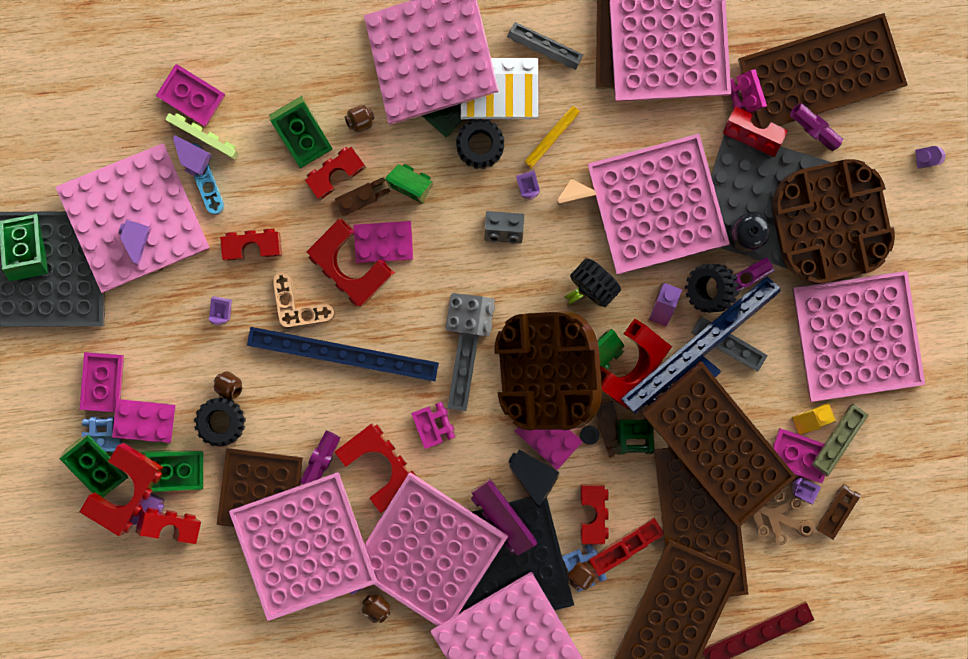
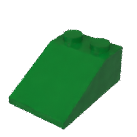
[269,96,333,168]
[385,164,433,204]
[0,214,48,281]
[597,329,625,369]
[141,450,203,492]

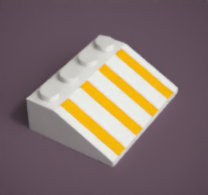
[461,58,538,119]

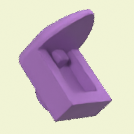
[915,146,946,169]
[516,170,540,200]
[209,296,232,326]
[792,478,821,505]

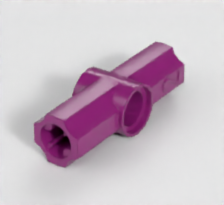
[789,103,843,152]
[716,257,775,291]
[300,430,341,484]

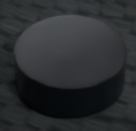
[580,425,599,445]

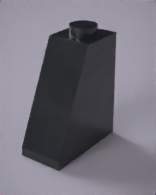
[508,450,560,509]

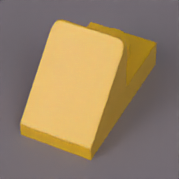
[792,403,836,435]

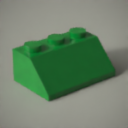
[59,435,129,497]

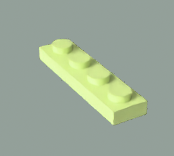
[165,113,239,160]

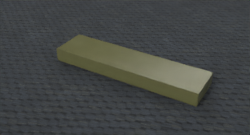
[811,404,868,477]

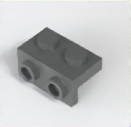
[484,211,524,244]

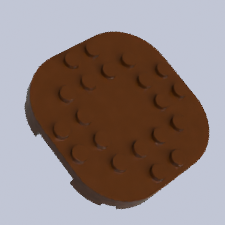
[772,159,895,283]
[494,311,602,431]

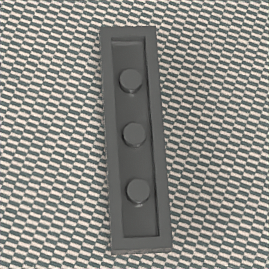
[507,22,583,70]
[691,316,768,372]
[448,333,479,411]

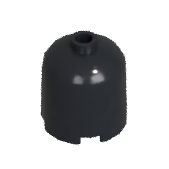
[728,213,770,253]

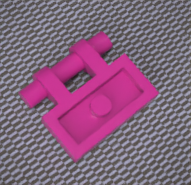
[730,70,767,113]
[411,402,455,449]

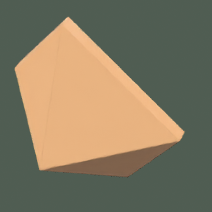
[557,179,596,205]

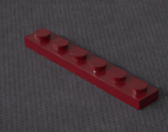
[703,601,815,659]

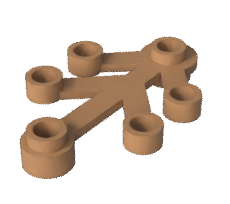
[753,491,814,545]

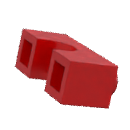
[723,106,788,157]
[305,147,366,201]
[220,229,282,261]
[581,484,609,544]
[135,507,201,544]

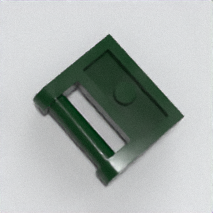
[616,419,655,455]

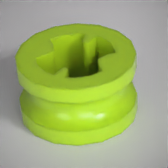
[564,288,583,305]

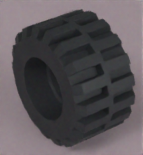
[456,119,504,169]
[570,258,621,308]
[685,264,739,313]
[194,398,246,447]

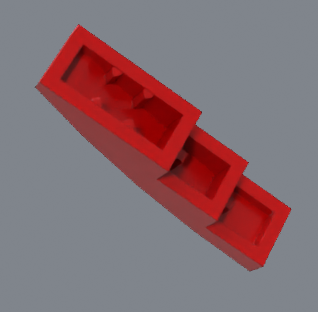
[589,517,664,576]

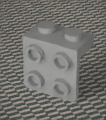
[446,293,495,337]

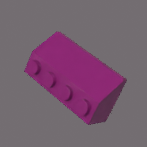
[471,478,537,555]

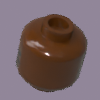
[345,105,375,133]
[214,371,243,400]
[568,561,597,591]
[362,594,390,623]

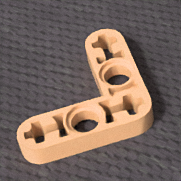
[273,272,335,327]

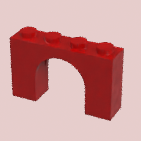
[306,219,395,307]
[600,318,672,409]
[335,423,417,513]
[79,443,163,536]

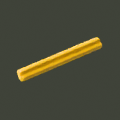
[525,106,580,168]

